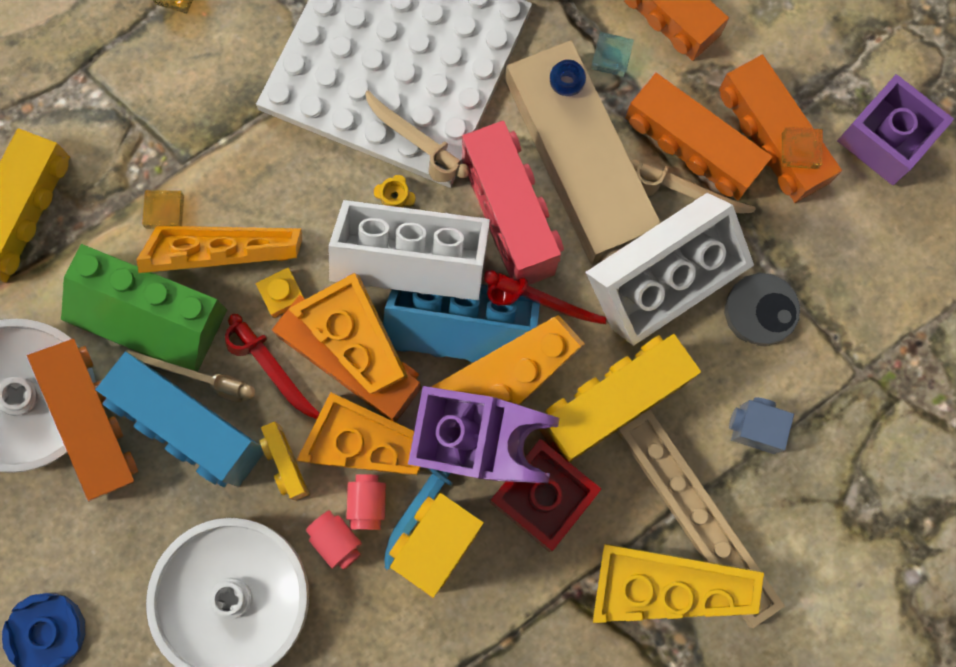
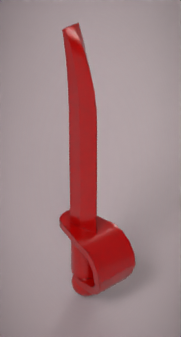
[483,270,606,325]
[225,313,320,419]

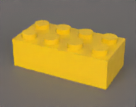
[539,334,701,462]
[389,493,484,598]

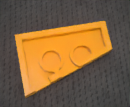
[289,273,408,394]
[296,392,421,476]

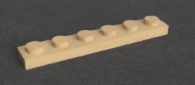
[617,410,785,628]

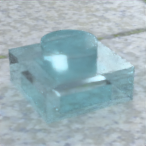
[591,32,634,77]

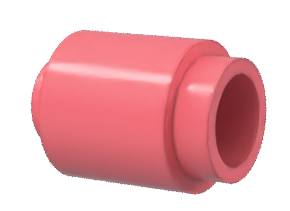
[346,474,386,530]
[305,510,362,570]

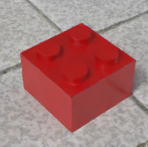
[490,439,602,552]

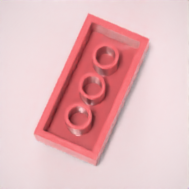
[462,120,564,285]

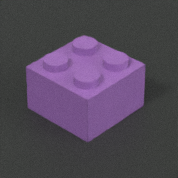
[837,74,954,185]

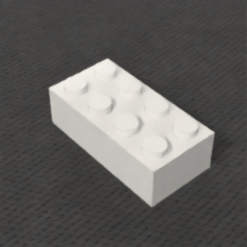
[586,193,754,346]
[329,200,490,300]

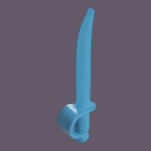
[385,468,453,570]

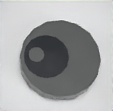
[724,273,800,347]

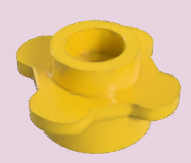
[374,175,416,208]

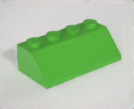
[61,244,227,372]

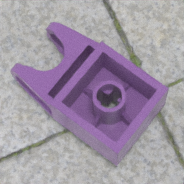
[408,386,560,483]

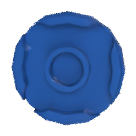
[2,593,86,667]

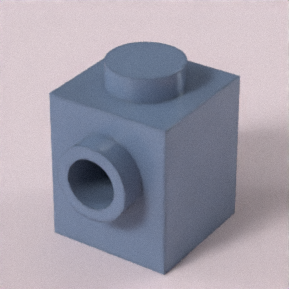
[729,397,794,454]

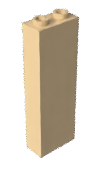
[505,40,661,265]

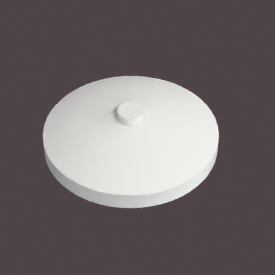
[0,319,96,473]
[146,518,309,667]

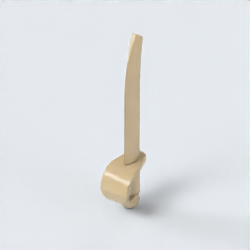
[365,91,470,182]
[630,159,756,213]
[127,350,255,402]

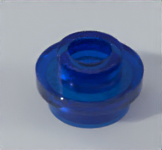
[549,59,586,96]

